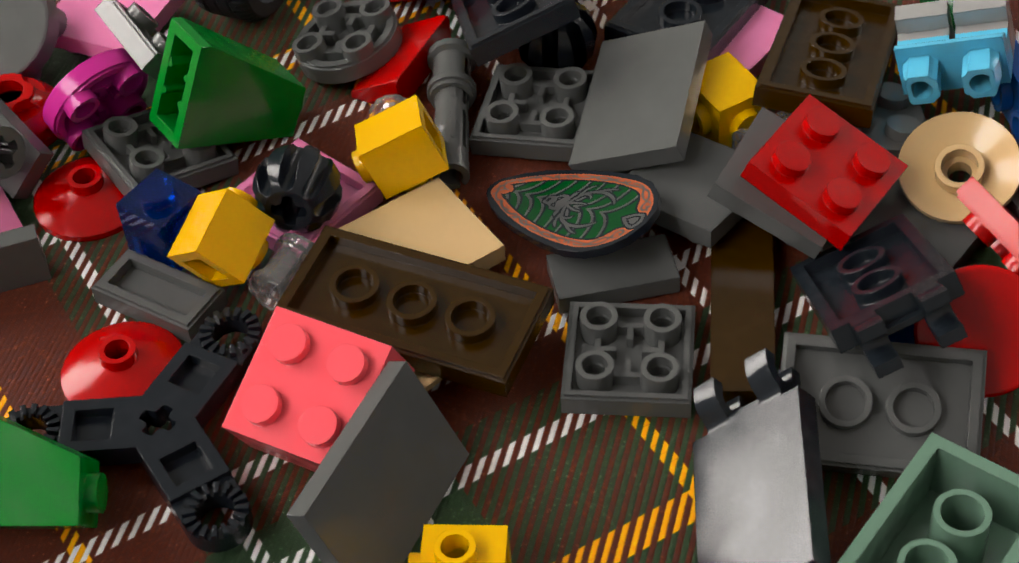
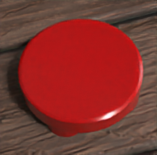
[914,264,1019,398]

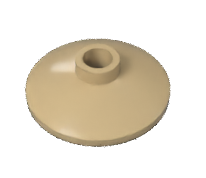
[898,111,1019,224]

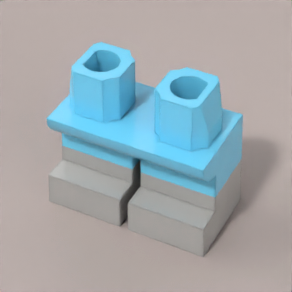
[894,0,1016,105]

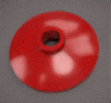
[33,156,146,242]
[61,321,182,401]

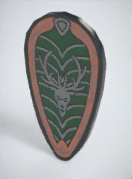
[486,170,662,259]

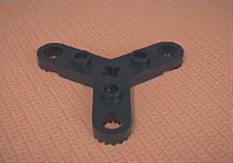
[5,306,263,553]

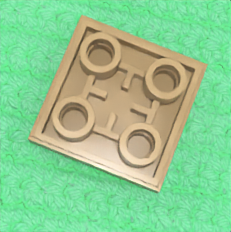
[338,177,506,270]

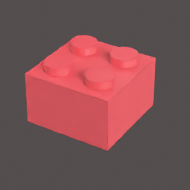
[221,306,415,472]

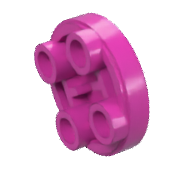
[43,48,149,151]

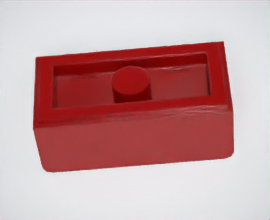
[351,15,451,108]

